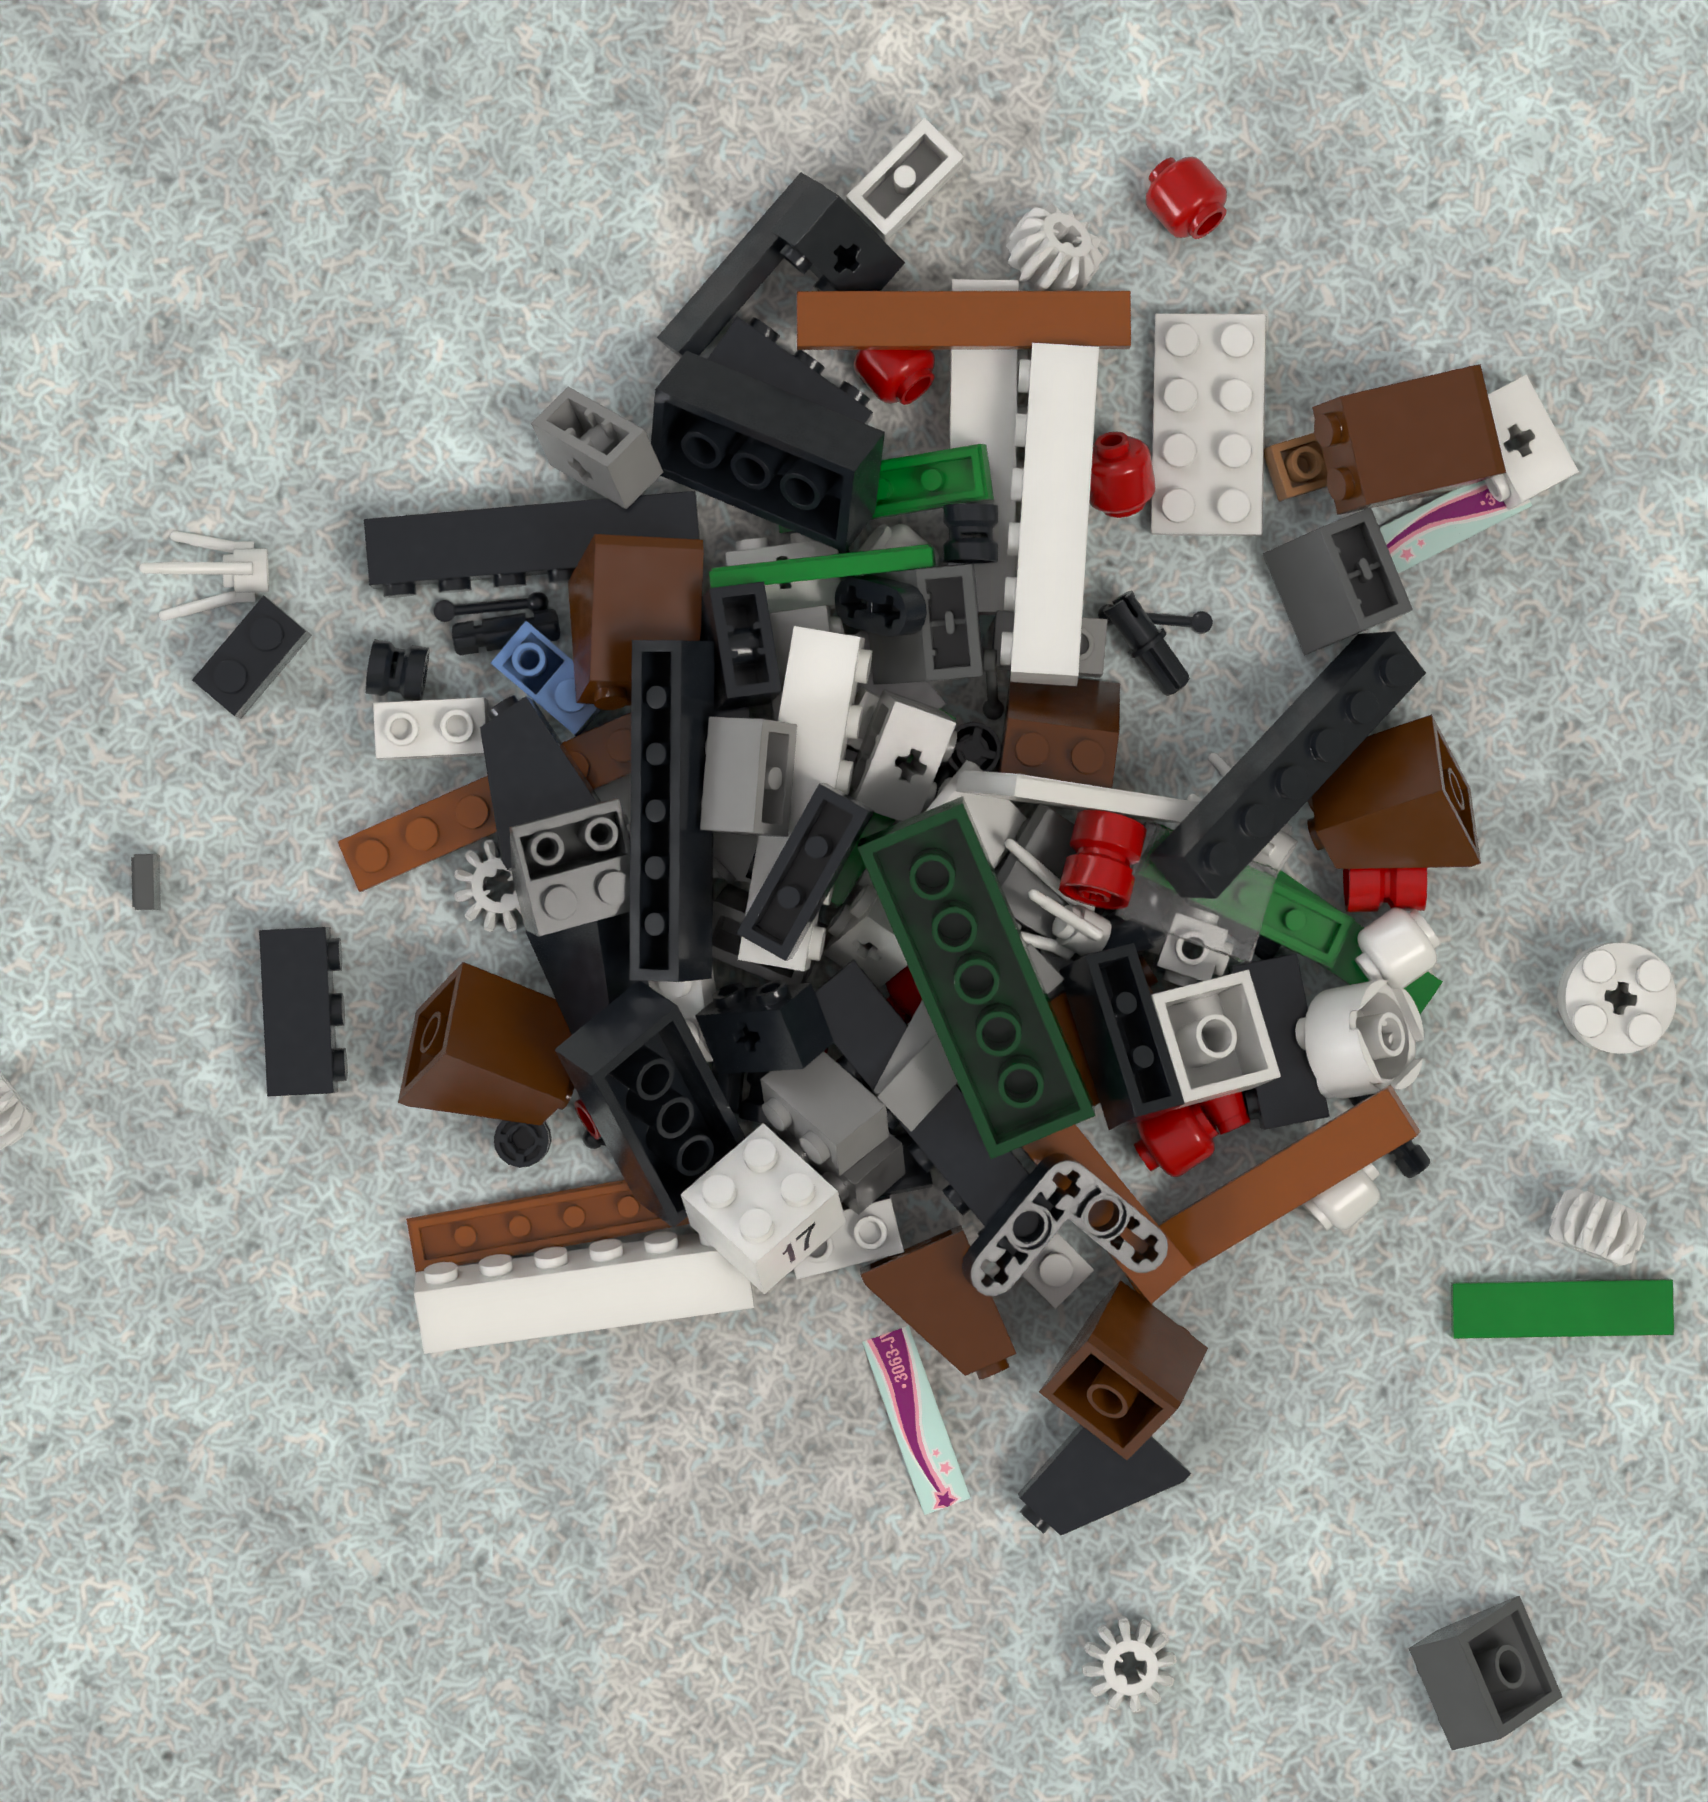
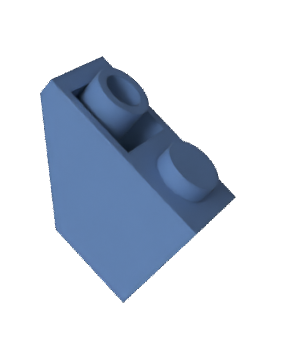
[490,621,602,736]

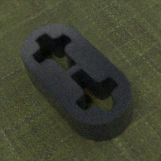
[834,575,927,637]

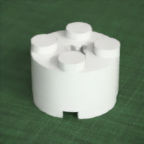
[1557,943,1677,1054]
[1295,979,1424,1098]

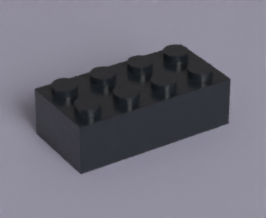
[651,351,885,553]
[555,980,746,1228]

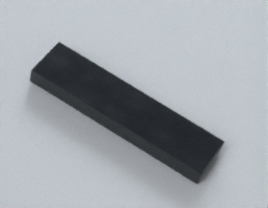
[657,172,825,357]

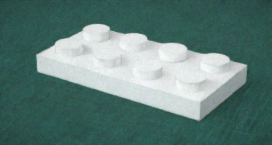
[1151,314,1267,536]

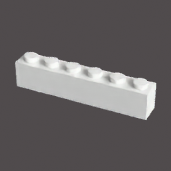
[947,279,1028,615]
[1000,343,1099,686]
[738,626,872,971]
[414,1231,754,1354]

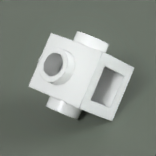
[1148,906,1232,987]

